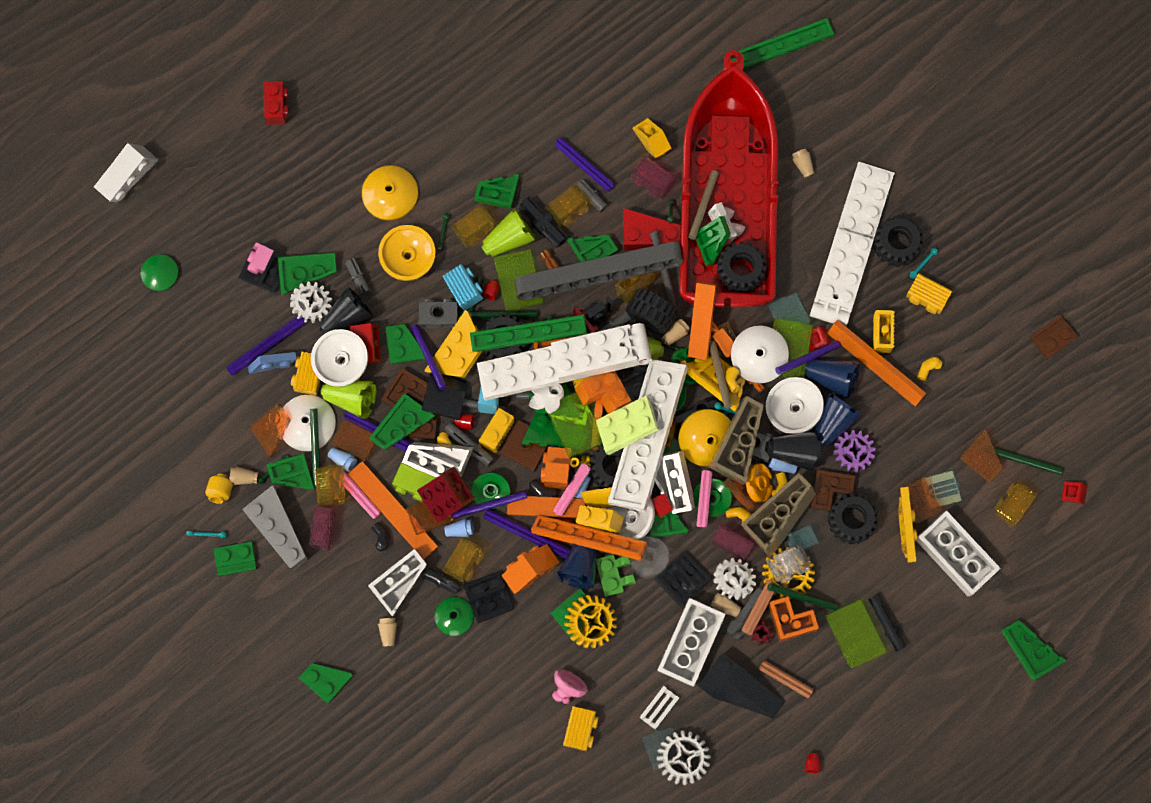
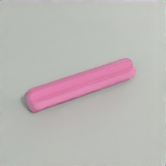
[553,463,591,516]
[697,470,712,528]
[337,472,381,519]

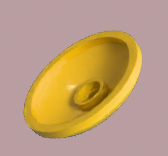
[362,166,418,221]
[378,225,436,281]
[678,409,731,466]

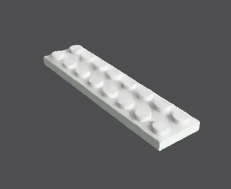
[608,359,688,511]

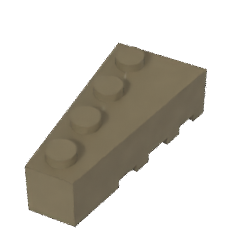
[708,396,764,485]
[741,473,816,558]

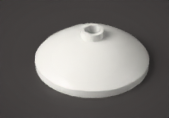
[731,326,789,383]
[311,329,368,387]
[766,377,824,434]
[278,395,336,452]
[604,498,655,540]

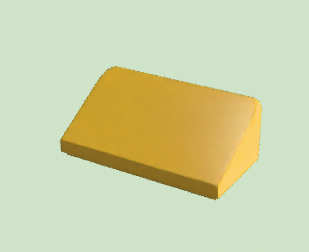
[581,487,618,509]

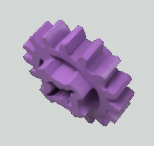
[833,430,876,473]

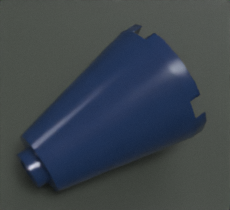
[805,359,860,399]
[814,393,862,448]
[556,544,597,590]

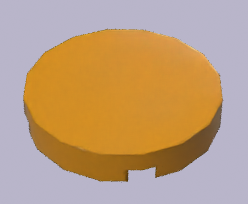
[746,464,773,502]

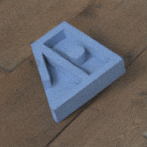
[248,352,297,374]

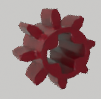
[751,621,773,646]

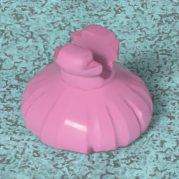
[552,669,588,704]

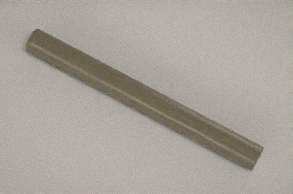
[689,170,719,240]
[709,341,732,409]

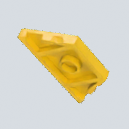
[424,310,483,378]
[680,356,745,412]
[898,487,917,563]

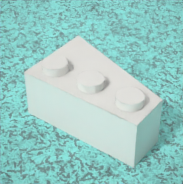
[94,143,158,202]
[402,442,474,478]
[655,450,695,514]
[368,549,427,616]

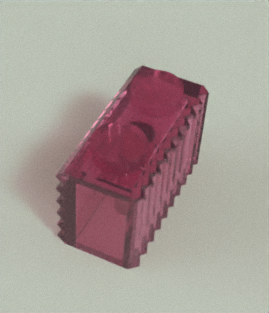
[632,156,675,199]
[309,507,335,550]
[711,524,754,562]

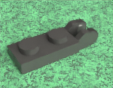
[727,588,762,641]

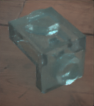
[787,525,819,553]

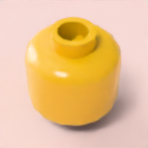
[205,474,233,504]

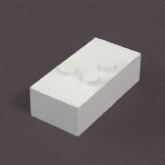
[917,511,1000,596]
[658,598,725,687]

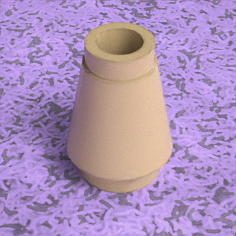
[792,148,815,178]
[661,319,690,346]
[230,466,258,485]
[711,593,741,617]
[378,618,397,646]

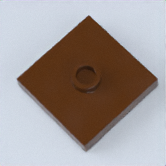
[500,420,548,471]

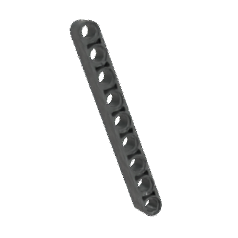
[515,242,683,301]

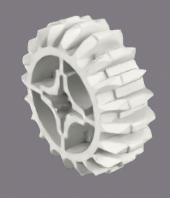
[657,731,711,785]

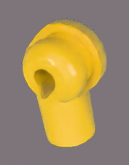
[570,455,591,470]

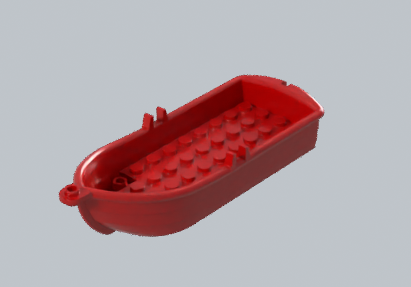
[679,50,778,308]

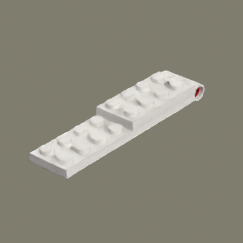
[810,162,894,326]
[477,323,652,401]

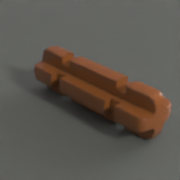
[540,249,560,269]

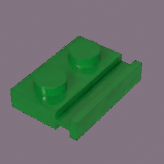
[213,541,257,577]

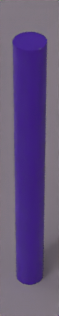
[411,325,447,390]
[775,341,841,375]
[452,491,528,519]

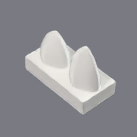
[708,202,745,245]

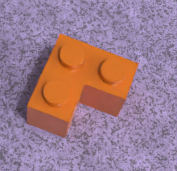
[575,371,631,414]
[541,447,571,490]
[502,544,560,594]
[768,597,819,642]

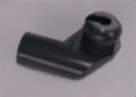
[529,479,556,497]
[371,522,390,552]

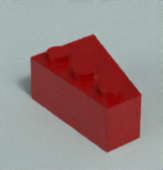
[623,208,681,251]

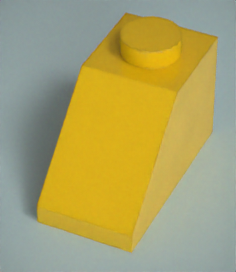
[633,118,671,158]

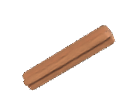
[742,580,777,635]
[759,661,813,698]

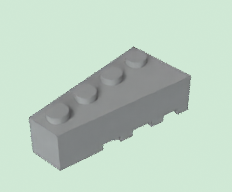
[242,485,308,572]

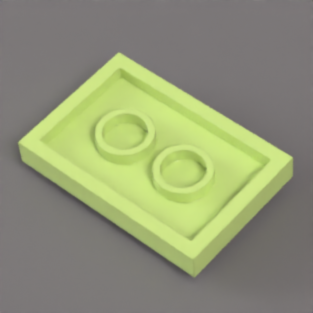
[596,396,659,455]

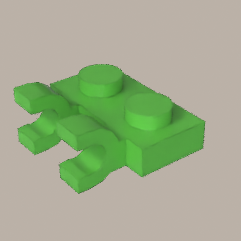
[596,554,636,597]

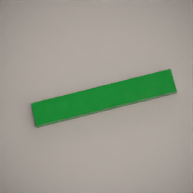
[724,18,834,70]
[470,315,587,353]

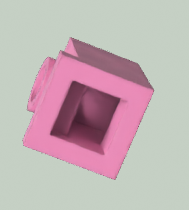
[247,242,273,274]

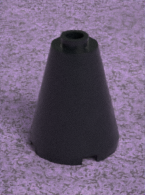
[319,288,373,335]
[765,432,821,471]

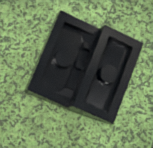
[238,245,283,293]
[422,372,467,420]
[654,551,711,607]
[463,571,514,624]

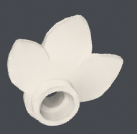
[529,384,564,414]

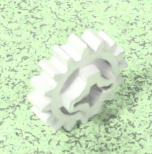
[290,282,332,323]
[713,558,756,600]

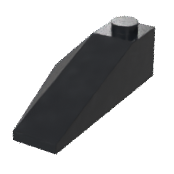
[698,653,784,718]

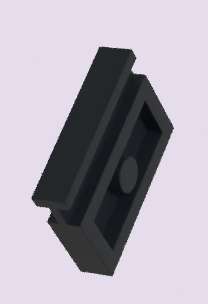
[586,297,613,326]

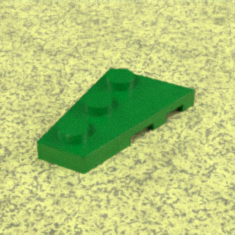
[278,252,336,295]
[1001,620,1066,681]

